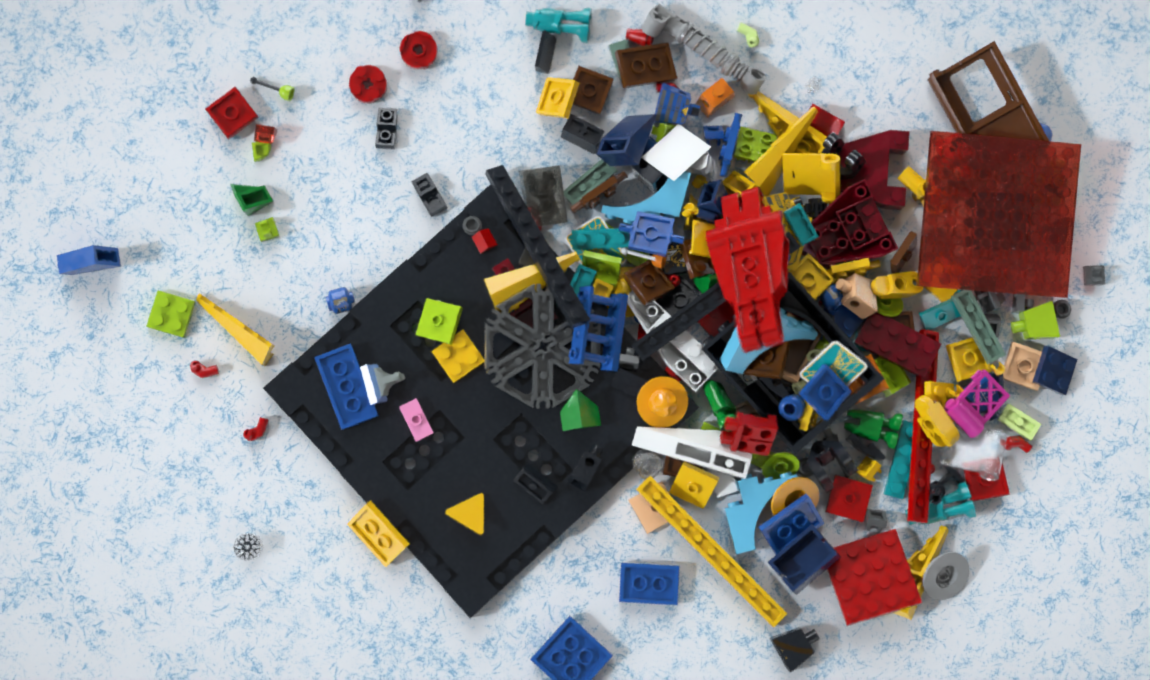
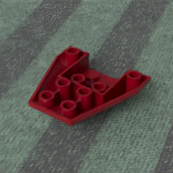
[809,179,899,265]

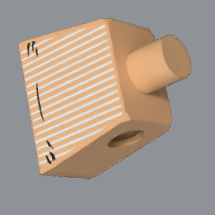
[836,274,877,319]

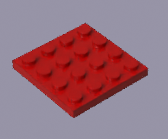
[827,529,922,626]

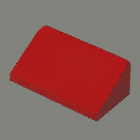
[808,104,845,137]

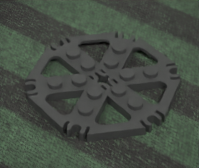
[485,283,601,409]

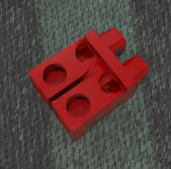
[720,412,778,456]

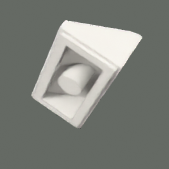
[706,468,740,498]

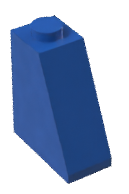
[56,245,121,275]

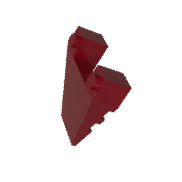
[838,130,910,210]

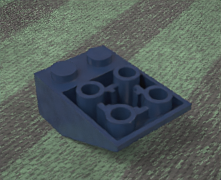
[596,114,657,166]

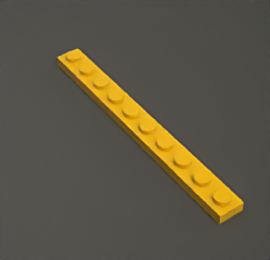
[636,476,787,628]

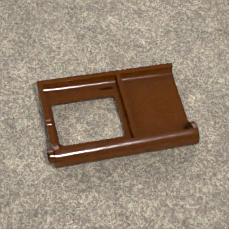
[927,41,1050,179]

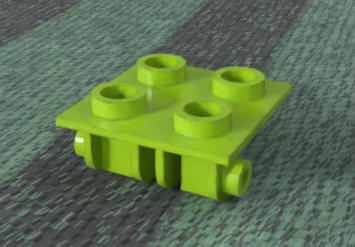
[733,127,777,163]

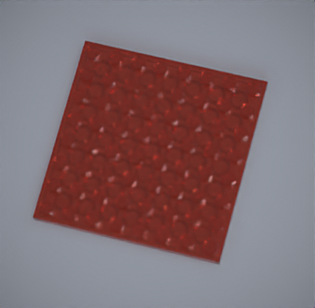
[917,131,1081,298]

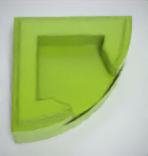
[252,140,272,162]

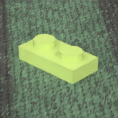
[997,403,1041,441]

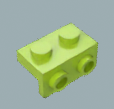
[582,250,622,287]
[874,357,911,397]

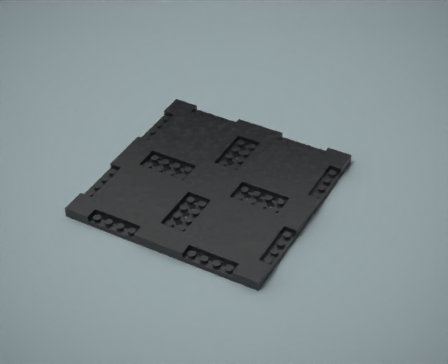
[263,184,699,618]

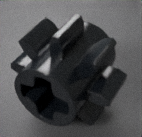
[804,198,827,219]

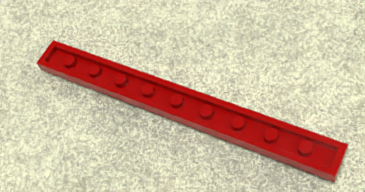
[907,329,939,523]

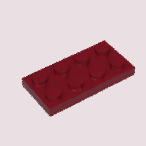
[854,312,942,379]

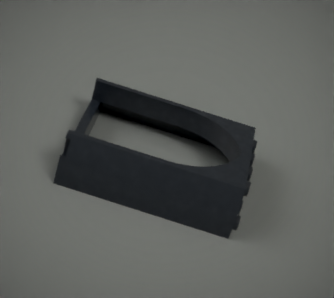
[702,272,885,454]

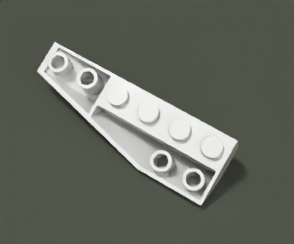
[627,290,718,392]
[632,427,752,479]

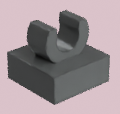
[1083,265,1105,286]
[1012,292,1034,314]
[618,347,640,371]
[865,509,887,533]

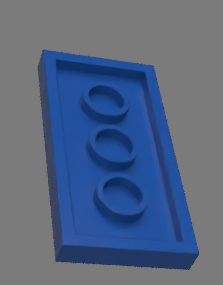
[314,343,379,430]

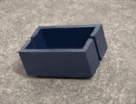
[768,524,841,595]

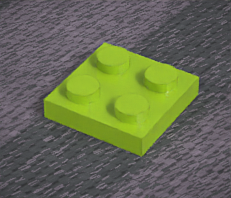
[146,290,196,338]

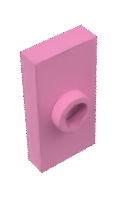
[399,398,434,442]

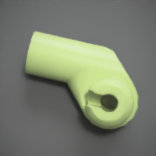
[737,23,759,48]

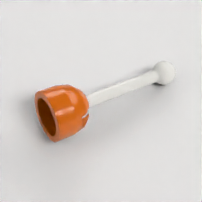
[621,247,667,269]

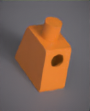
[696,78,735,118]

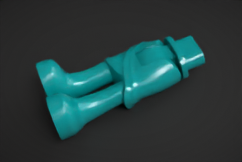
[525,8,592,43]
[905,482,976,525]

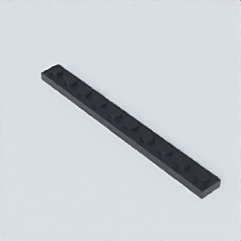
[485,165,590,329]
[631,232,800,361]

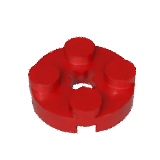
[399,31,438,69]
[349,65,387,104]

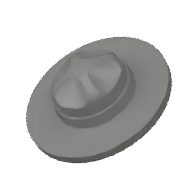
[923,552,969,600]

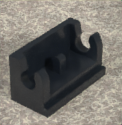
[561,114,605,154]

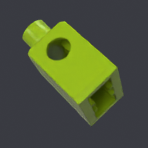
[1011,301,1060,340]

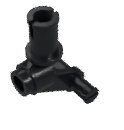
[929,459,965,504]

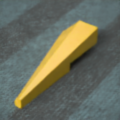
[748,91,827,154]
[744,107,818,196]
[484,252,580,313]
[196,293,275,366]
[893,525,949,620]

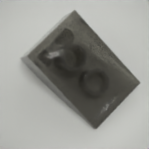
[519,165,568,227]

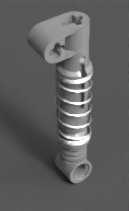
[641,3,766,95]

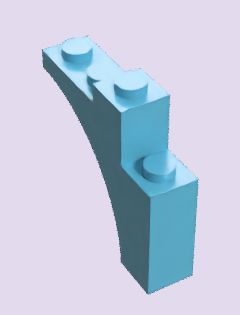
[601,171,692,224]
[719,308,818,374]
[724,472,797,554]

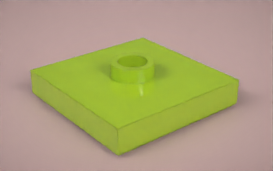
[415,298,463,345]

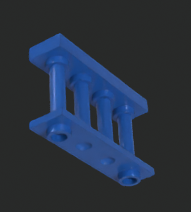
[569,286,628,371]

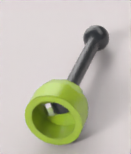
[250,77,295,101]

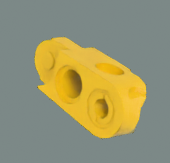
[871,271,924,299]
[915,395,960,447]

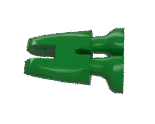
[703,380,737,432]
[844,409,903,449]

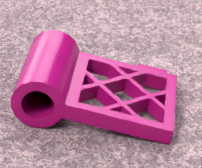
[944,369,1010,438]

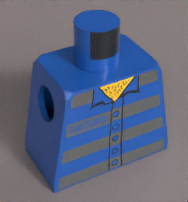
[654,83,700,124]

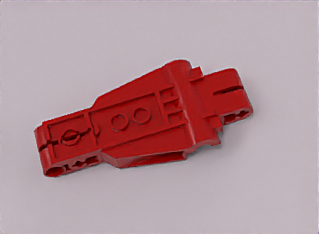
[706,186,789,353]

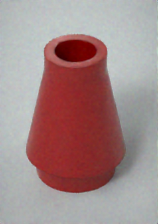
[626,28,654,46]

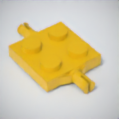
[826,258,881,284]

